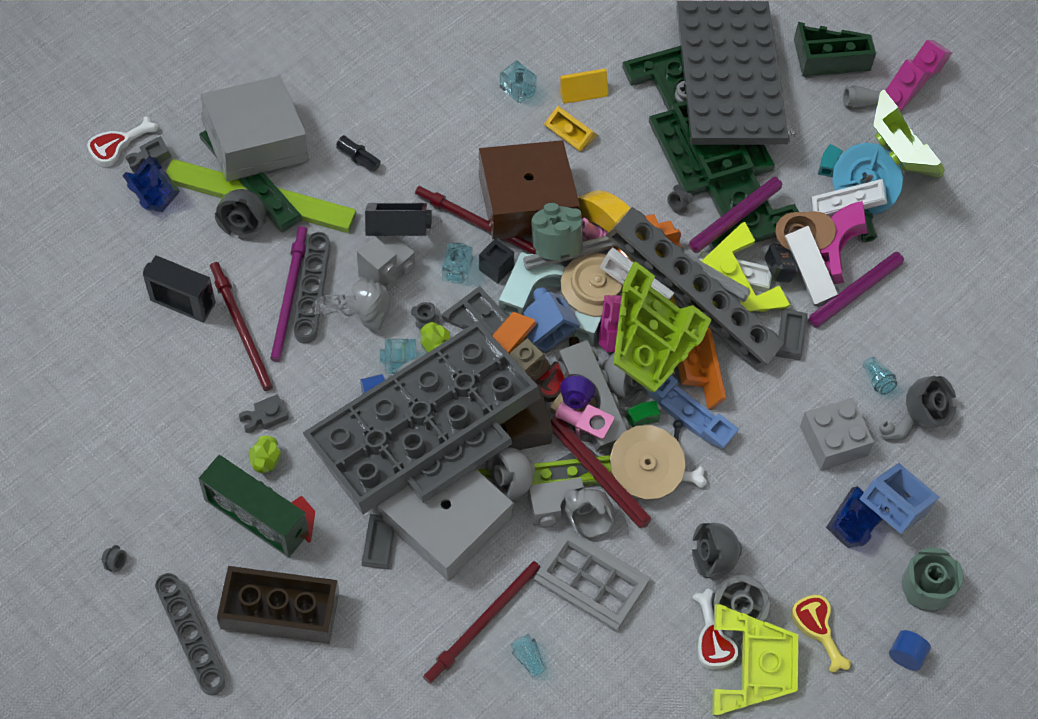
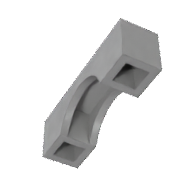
[555,340,630,451]

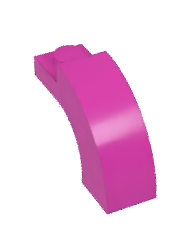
[819,201,868,284]

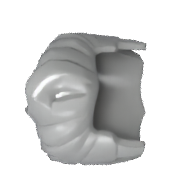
[346,277,390,330]
[565,489,615,538]

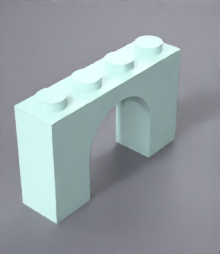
[499,252,602,346]

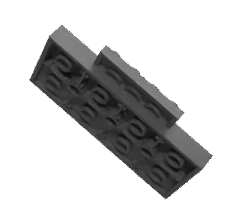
[303,321,541,515]

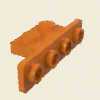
[678,328,726,409]

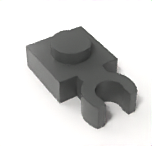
[125,136,172,173]
[239,394,289,433]

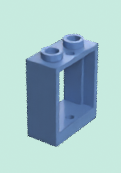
[860,463,940,534]

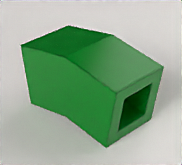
[626,400,660,428]

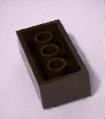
[217,566,339,644]

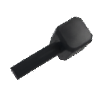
[764,243,798,283]

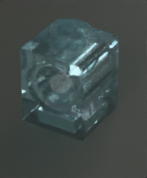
[500,60,537,104]
[442,243,473,285]
[380,339,417,374]

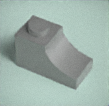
[528,478,583,527]

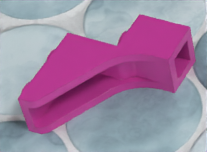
[885,40,953,112]

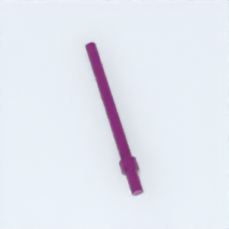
[270,226,308,362]

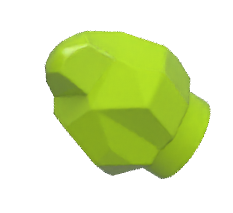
[420,322,450,352]
[249,435,282,474]

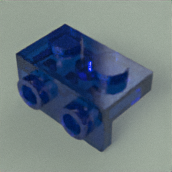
[122,156,180,212]
[826,486,887,548]

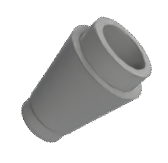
[843,85,880,108]

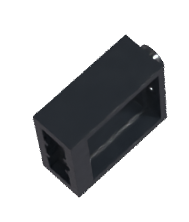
[365,203,432,236]
[143,255,216,323]

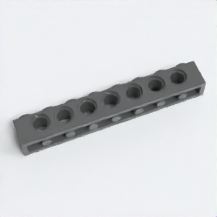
[606,207,784,371]

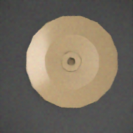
[560,253,623,317]
[610,425,686,500]

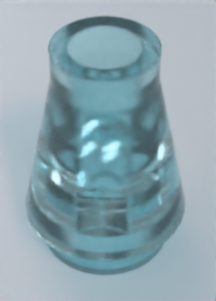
[863,357,897,395]
[510,634,546,678]

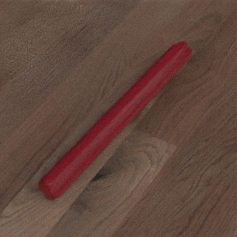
[551,417,651,528]

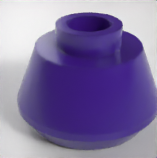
[560,375,595,409]

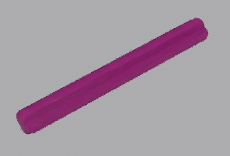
[688,177,783,253]
[808,252,904,328]

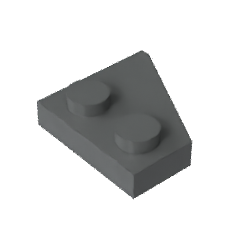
[442,286,508,335]

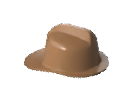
[775,211,836,250]

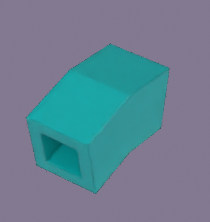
[818,144,843,178]

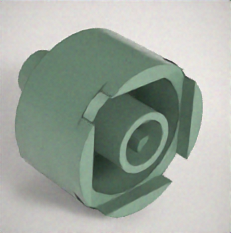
[531,203,583,260]
[902,548,963,611]

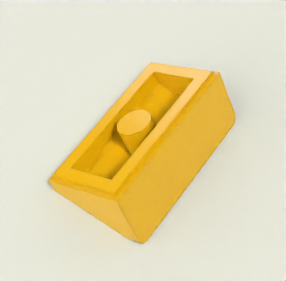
[559,68,608,104]
[544,105,598,152]

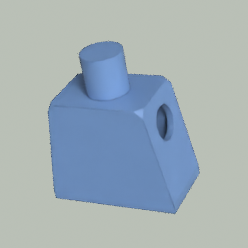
[524,287,580,353]

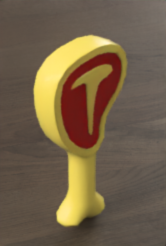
[791,595,851,673]

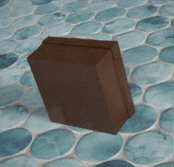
[478,140,580,239]

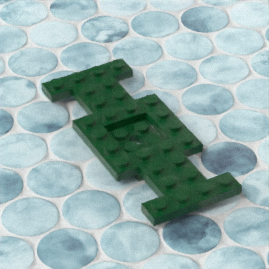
[622,46,799,251]

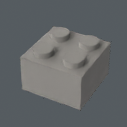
[800,398,874,471]

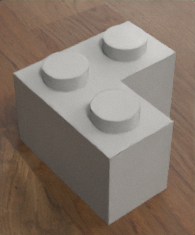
[357,236,415,291]

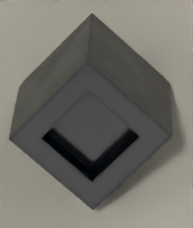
[479,238,514,284]

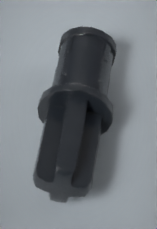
[336,135,381,171]

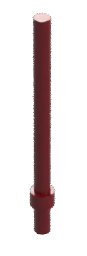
[415,185,537,254]
[210,262,273,391]
[423,561,541,684]

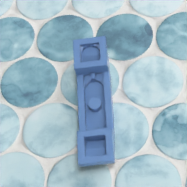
[643,375,739,449]

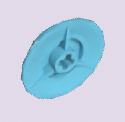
[832,142,904,215]

